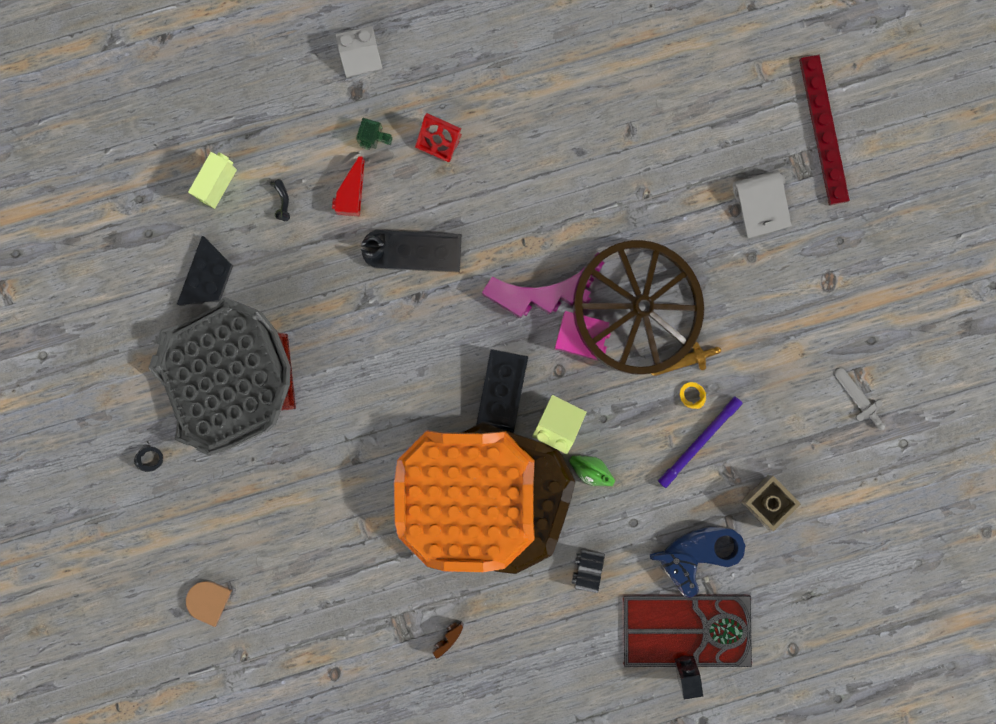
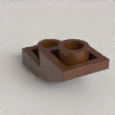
[432,621,464,659]

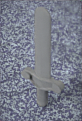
[835,368,885,430]

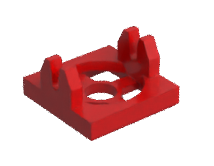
[415,113,462,162]

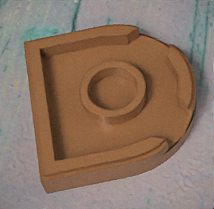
[186,581,232,627]

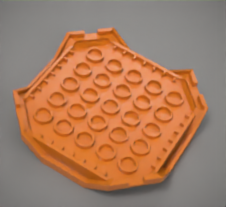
[394,430,535,572]

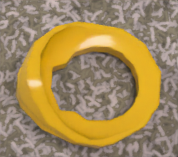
[679,382,706,409]

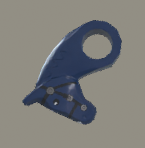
[650,526,746,598]

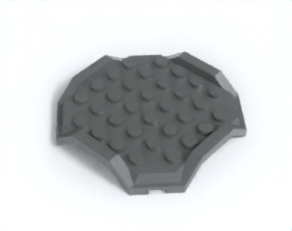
[148,297,291,455]

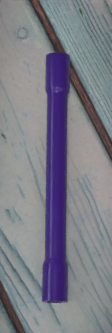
[657,396,743,489]

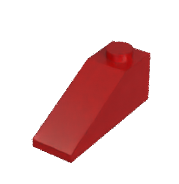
[332,156,365,217]

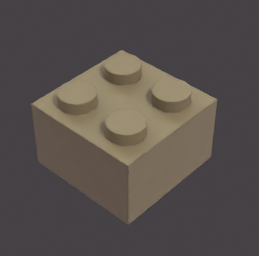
[741,475,801,531]

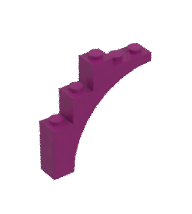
[482,252,605,319]

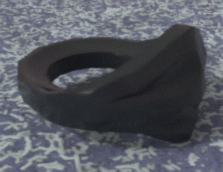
[134,447,163,472]

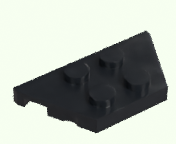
[177,236,233,306]

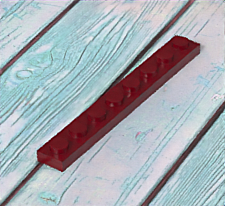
[799,54,850,206]

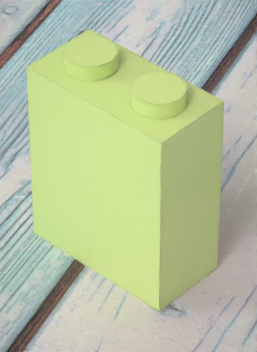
[188,152,237,209]
[532,395,587,454]

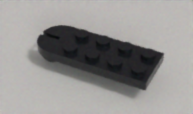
[361,230,462,273]
[476,349,528,433]

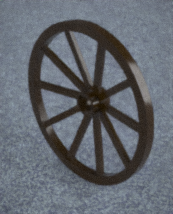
[573,240,704,375]

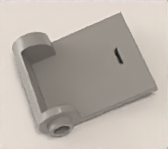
[732,170,792,238]

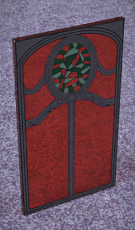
[623,595,752,667]

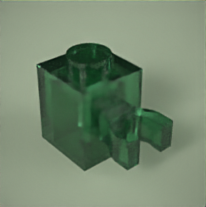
[356,118,393,150]

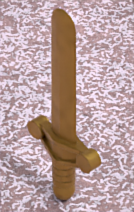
[651,342,721,376]

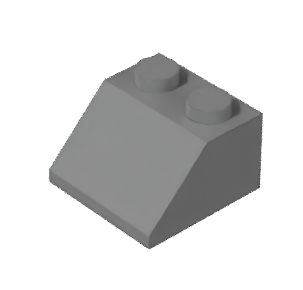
[335,26,383,78]

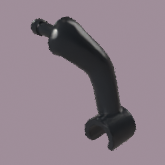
[270,179,290,221]

